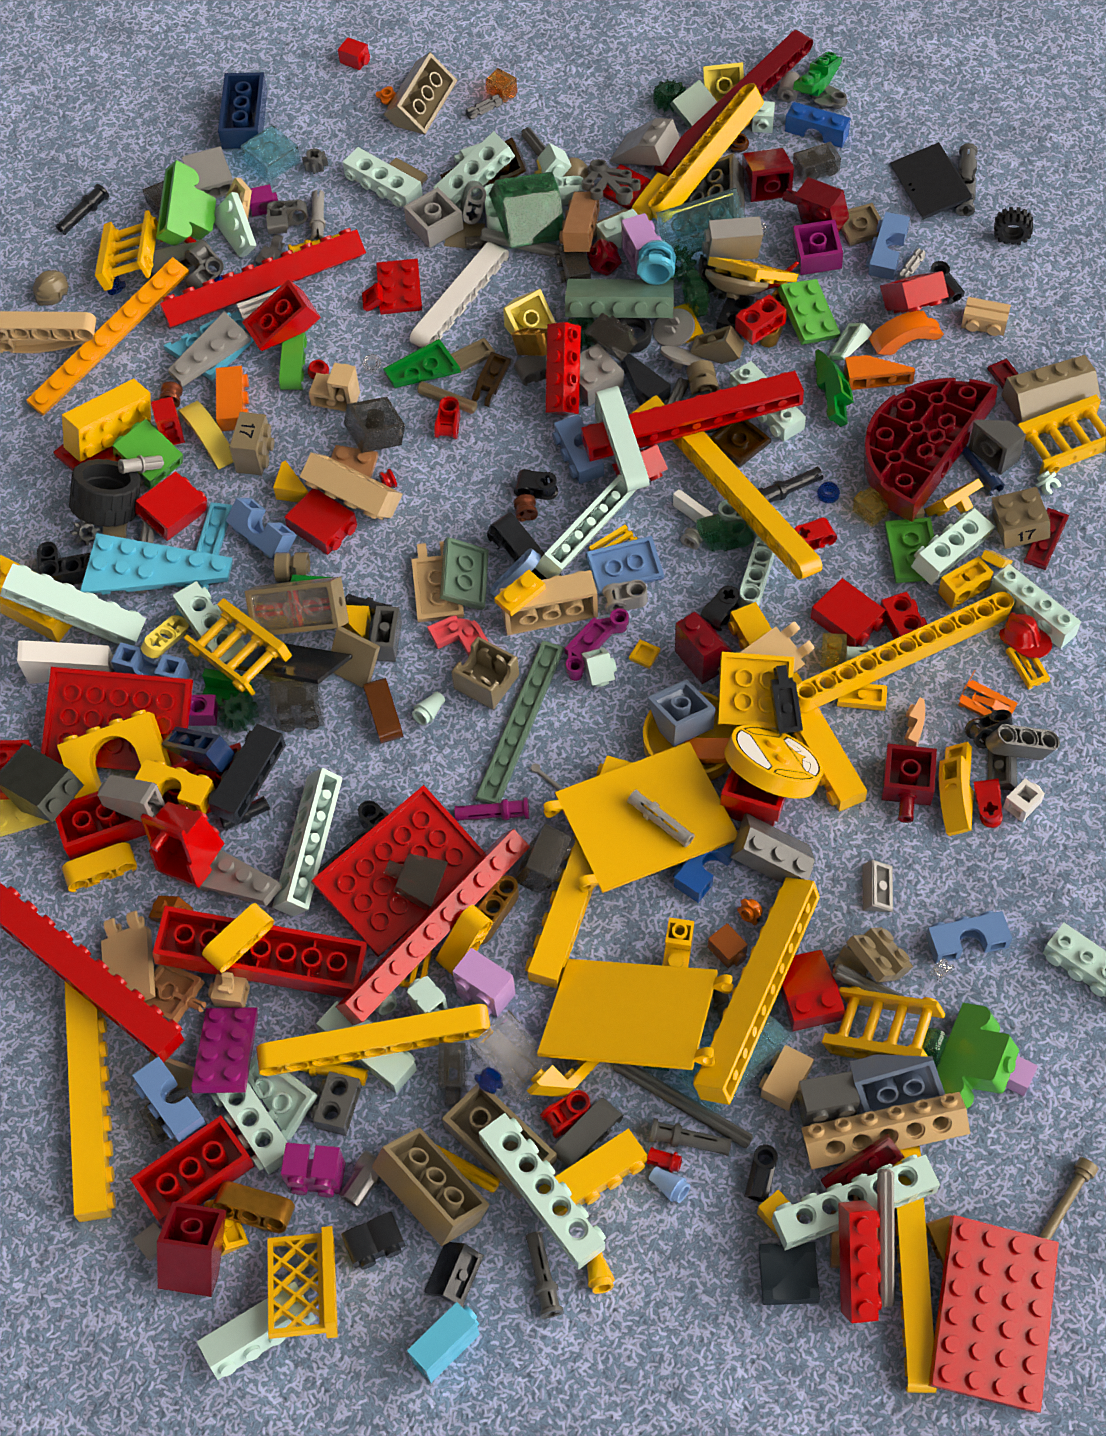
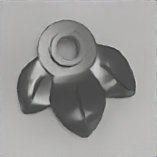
[810,85,848,109]

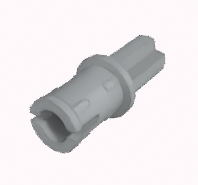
[118,455,164,474]

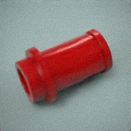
[647,1147,682,1173]

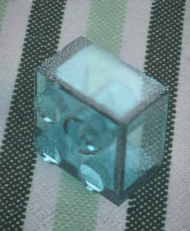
[241,125,301,183]

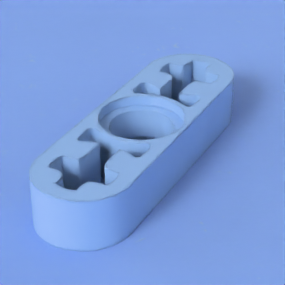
[490,548,541,597]

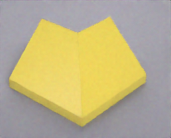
[703,62,744,102]
[503,289,556,334]

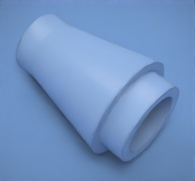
[649,1166,690,1203]

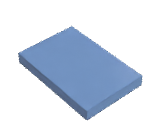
[585,536,665,595]

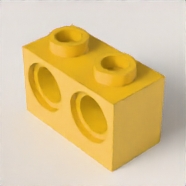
[938,556,993,609]

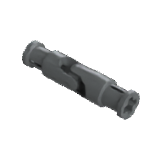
[956,143,978,216]

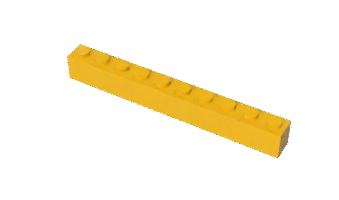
[728,602,867,812]
[525,755,633,989]
[693,877,820,1105]
[64,981,116,1222]

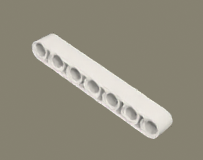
[410,242,509,348]

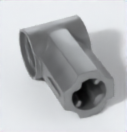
[339,1150,381,1208]

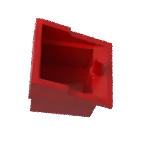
[720,769,786,827]
[140,802,225,888]

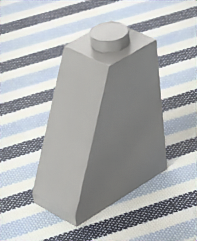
[98,775,165,822]

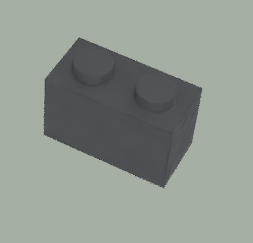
[370,606,402,662]

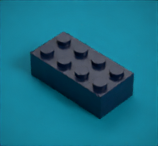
[218,72,268,149]

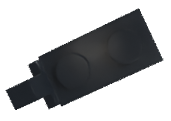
[770,665,803,734]

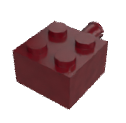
[782,177,849,232]
[881,743,937,823]

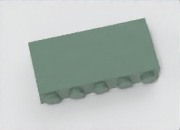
[565,279,674,318]

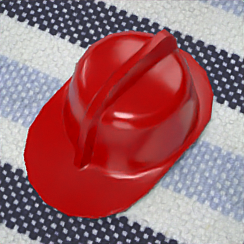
[999,613,1053,658]

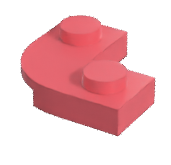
[427,615,489,656]

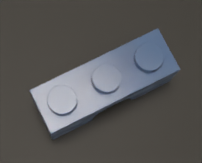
[866,212,910,280]
[552,414,604,484]
[226,498,297,560]
[111,642,191,679]
[926,911,1012,964]
[132,1056,207,1143]

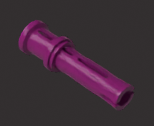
[454,797,530,821]

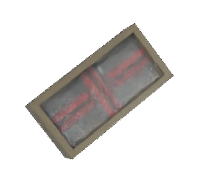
[244,576,349,635]

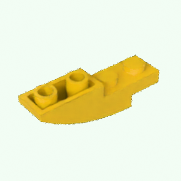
[939,741,974,836]

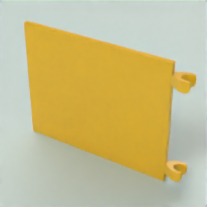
[543,741,738,893]
[537,959,734,1070]

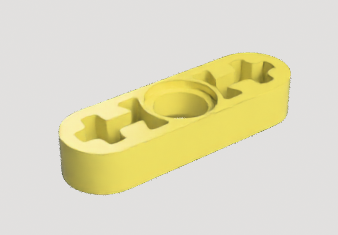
[141,615,189,658]

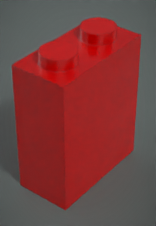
[135,471,207,541]
[284,488,357,555]
[810,578,886,647]

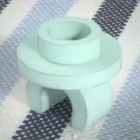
[1035,470,1061,495]

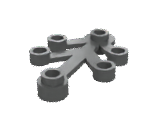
[582,159,641,205]

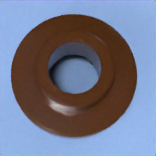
[729,133,749,152]

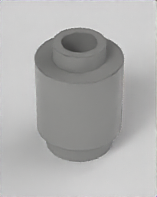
[777,71,800,102]

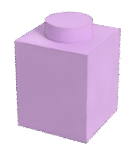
[1006,1056,1038,1096]

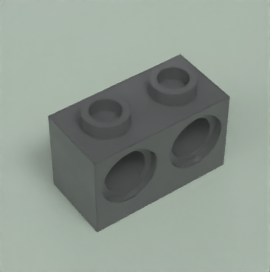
[311,1071,362,1136]

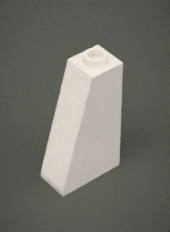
[17,640,114,684]

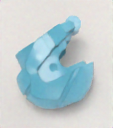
[637,240,676,285]

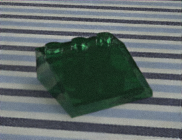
[489,172,564,248]

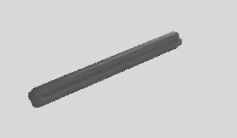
[612,1063,753,1148]

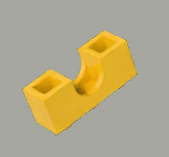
[135,759,216,814]

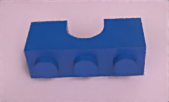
[785,102,851,148]
[673,842,735,903]

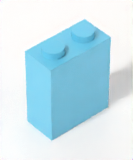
[407,1302,480,1383]

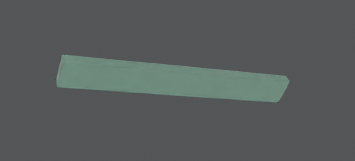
[475,640,564,804]

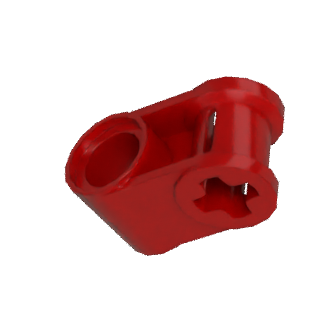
[434,396,460,439]
[794,517,837,550]
[973,778,1003,828]
[540,1090,591,1139]

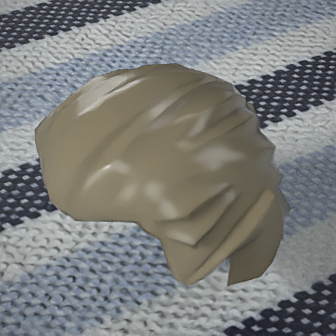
[33,270,69,306]

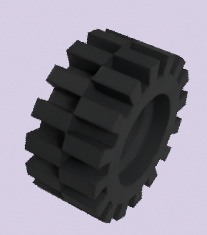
[994,207,1033,245]

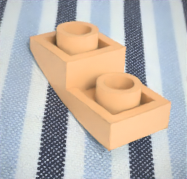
[904,697,925,746]

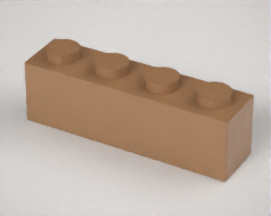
[559,191,600,252]

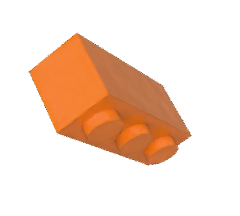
[216,366,249,431]

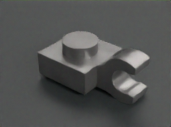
[255,234,285,266]

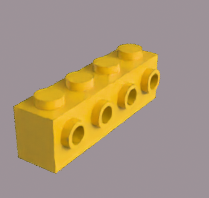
[539,1128,647,1216]

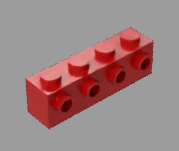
[545,322,581,415]
[838,1200,882,1324]

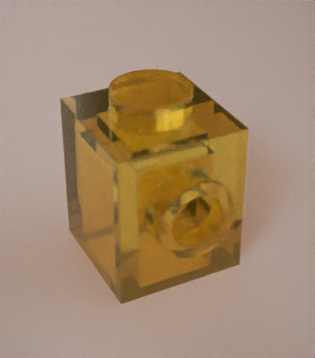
[853,486,889,527]
[820,633,847,668]

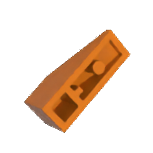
[844,355,915,390]

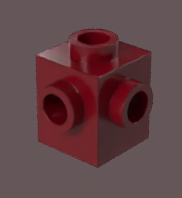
[587,238,622,276]

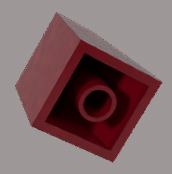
[742,148,794,202]
[675,611,734,685]
[157,1202,226,1297]

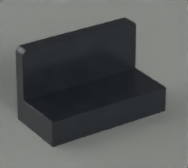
[424,1242,484,1307]

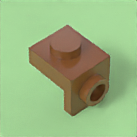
[148,895,194,922]

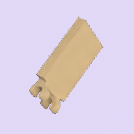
[412,541,464,623]
[718,621,815,674]
[101,911,156,1001]

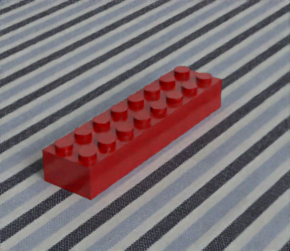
[55,742,259,860]
[153,906,367,998]

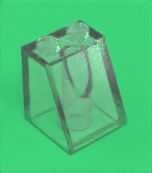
[470,1010,554,1105]

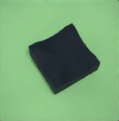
[759,1242,820,1305]

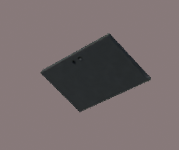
[890,142,973,220]
[236,643,352,684]

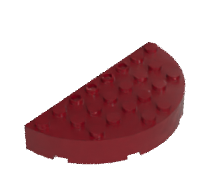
[864,378,998,522]

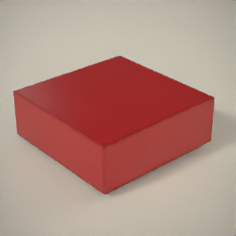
[362,283,383,311]

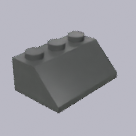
[730,813,815,884]

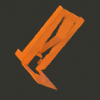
[958,670,1018,716]

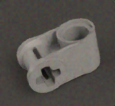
[602,580,648,614]

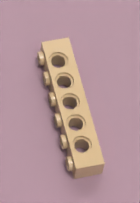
[801,1092,970,1170]

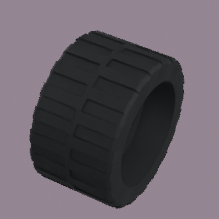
[69,459,141,527]

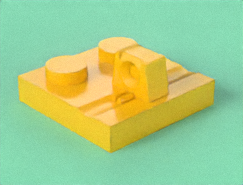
[924,478,983,517]

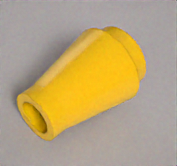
[587,1252,615,1294]

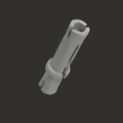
[309,190,326,241]
[627,790,695,847]

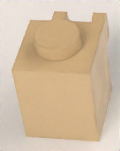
[208,972,250,1008]

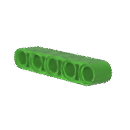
[279,330,308,390]

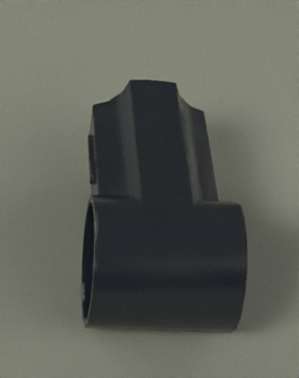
[930,261,965,304]
[744,1144,778,1202]

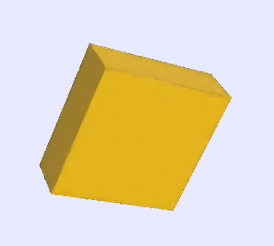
[629,639,661,669]

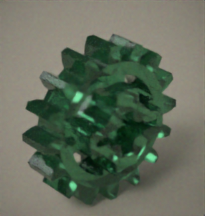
[682,269,710,318]

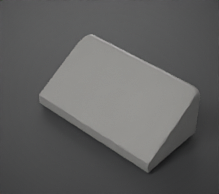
[863,860,893,912]

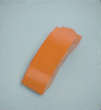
[868,311,944,355]

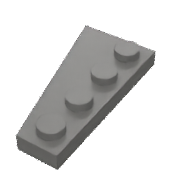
[168,311,251,387]
[178,850,282,906]

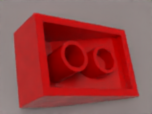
[242,279,321,351]
[780,950,845,1032]

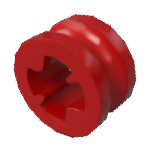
[379,469,397,488]

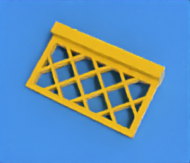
[267,1226,338,1339]

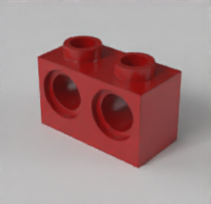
[735,294,786,345]
[151,397,185,445]
[880,591,927,639]

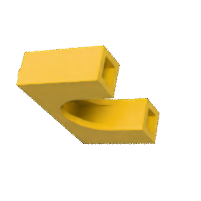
[57,710,172,799]

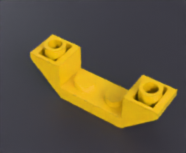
[662,917,695,967]
[526,1060,599,1097]

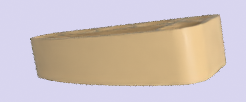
[0,311,96,353]

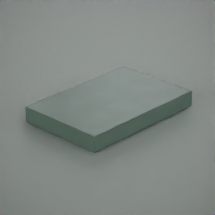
[440,537,489,610]

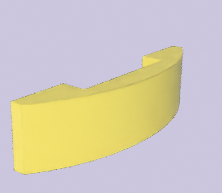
[178,401,233,470]

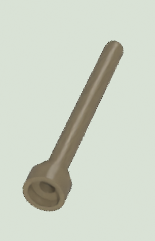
[1039,1157,1099,1240]

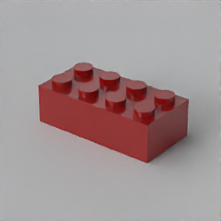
[130,1115,255,1227]

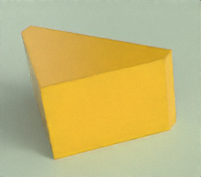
[273,460,308,503]
[343,605,371,640]

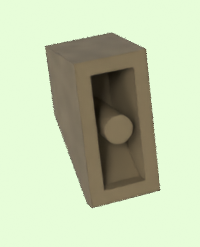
[690,325,745,364]

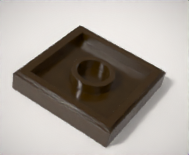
[710,420,772,467]

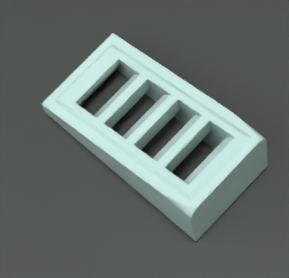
[828,323,872,360]

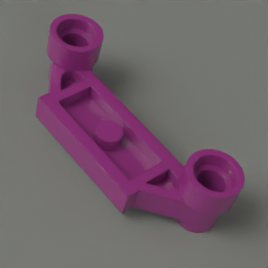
[564,608,629,681]

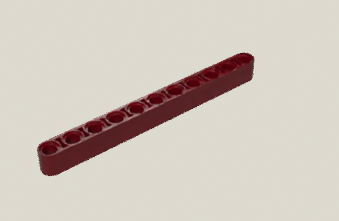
[654,29,814,176]

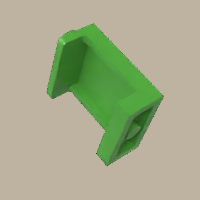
[113,419,183,490]

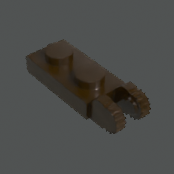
[471,352,512,407]

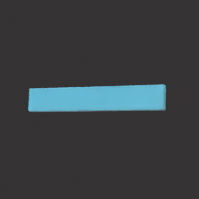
[175,502,232,618]

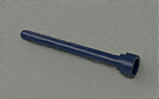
[961,445,1005,496]

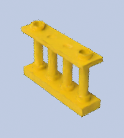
[95,210,158,291]
[1017,394,1106,475]
[184,598,292,696]
[822,986,945,1059]

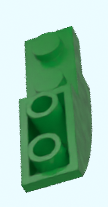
[793,52,842,96]
[814,349,854,427]

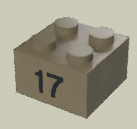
[229,412,275,476]
[991,487,1050,549]

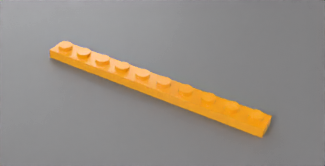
[27,257,189,416]

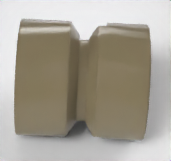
[686,360,720,395]
[274,552,310,582]

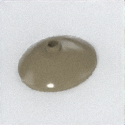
[705,269,769,299]

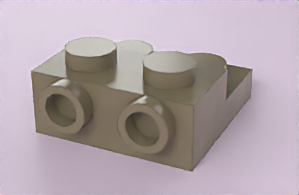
[846,927,913,982]

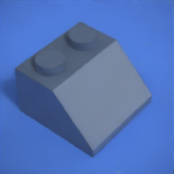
[647,679,715,747]

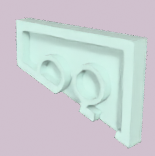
[214,192,257,257]
[248,1053,318,1140]

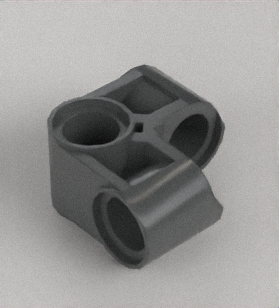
[266,199,308,235]
[183,239,224,290]

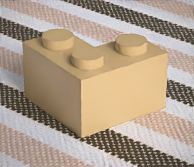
[309,363,360,413]

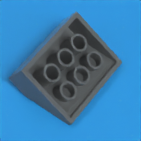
[677,153,745,237]

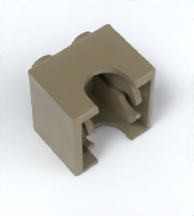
[451,636,519,710]

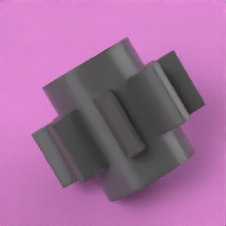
[302,148,328,174]
[70,520,100,546]

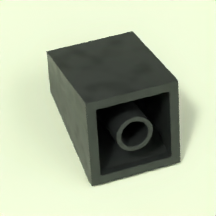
[0,744,84,822]

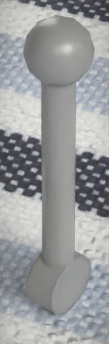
[531,763,564,791]

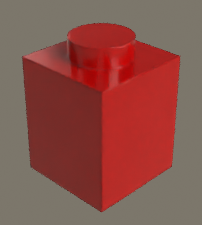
[338,37,370,70]

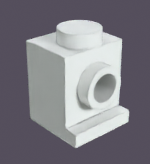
[1003,778,1045,822]

